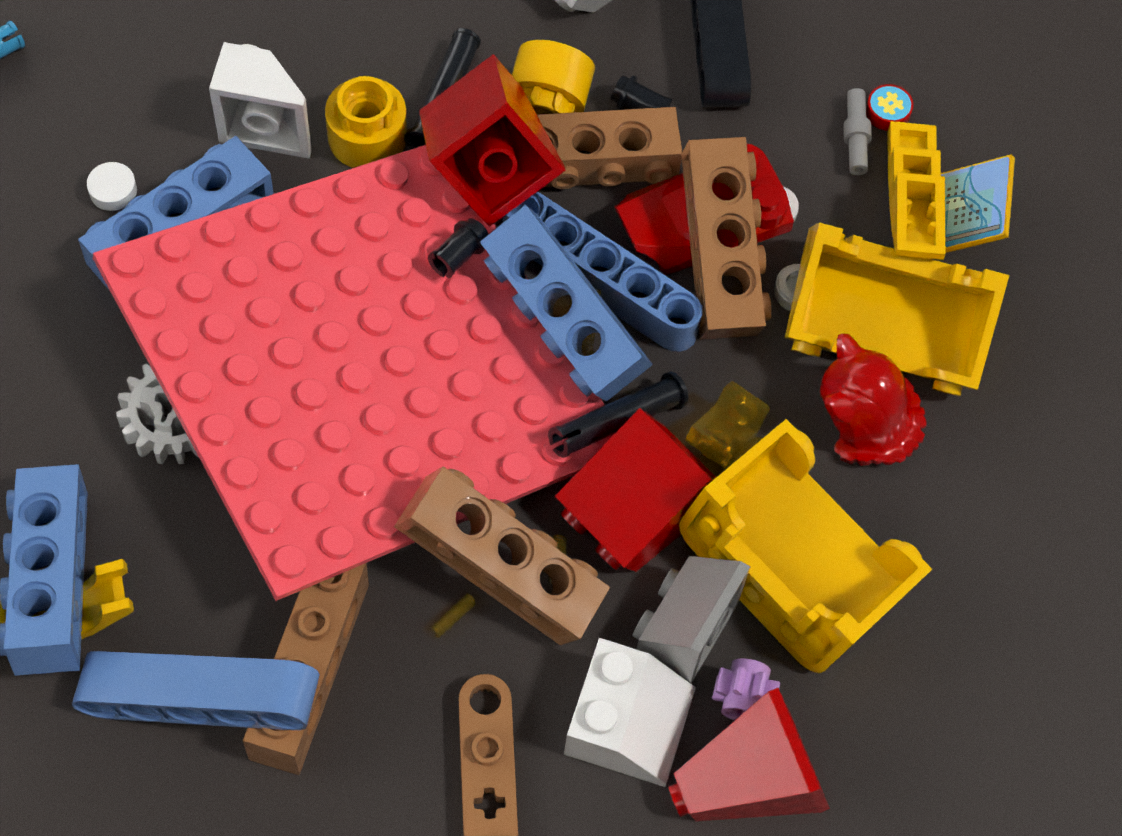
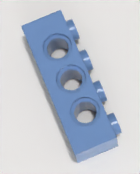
[78,136,274,291]
[480,204,653,401]
[0,464,88,676]

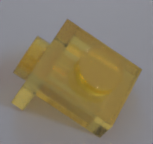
[685,381,770,468]

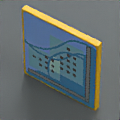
[941,154,1015,253]

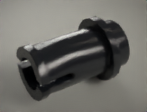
[611,75,672,110]
[428,218,489,278]

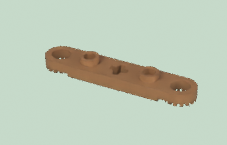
[459,674,518,836]

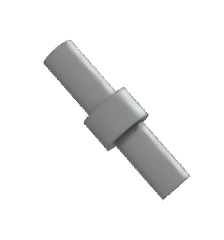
[843,88,872,175]

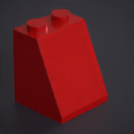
[419,54,566,227]
[555,408,716,572]

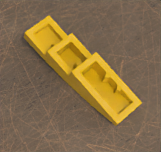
[887,121,946,260]

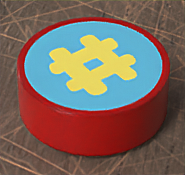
[866,84,913,131]

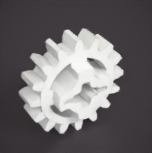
[116,364,198,464]

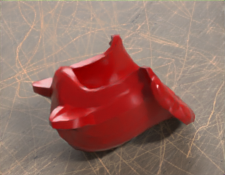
[819,333,927,466]

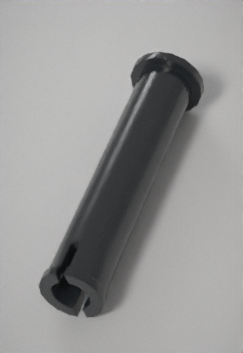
[404,28,481,149]
[548,371,689,458]

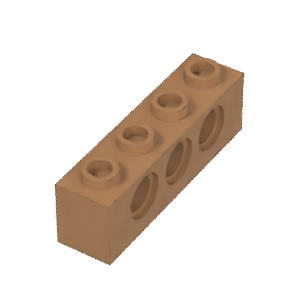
[537,107,682,189]
[681,137,771,340]
[394,466,610,645]
[243,563,369,775]

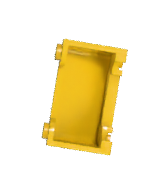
[785,222,1010,396]
[679,419,932,673]

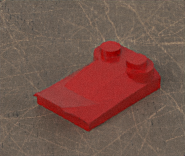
[614,144,794,275]

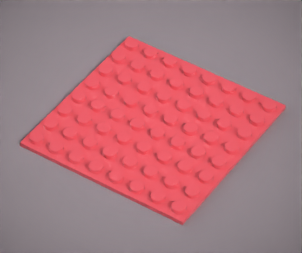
[93,145,614,601]

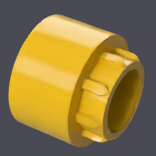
[512,40,595,115]
[325,76,407,168]

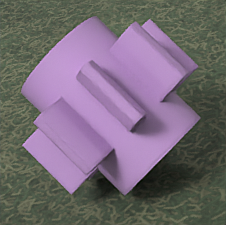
[712,658,780,720]

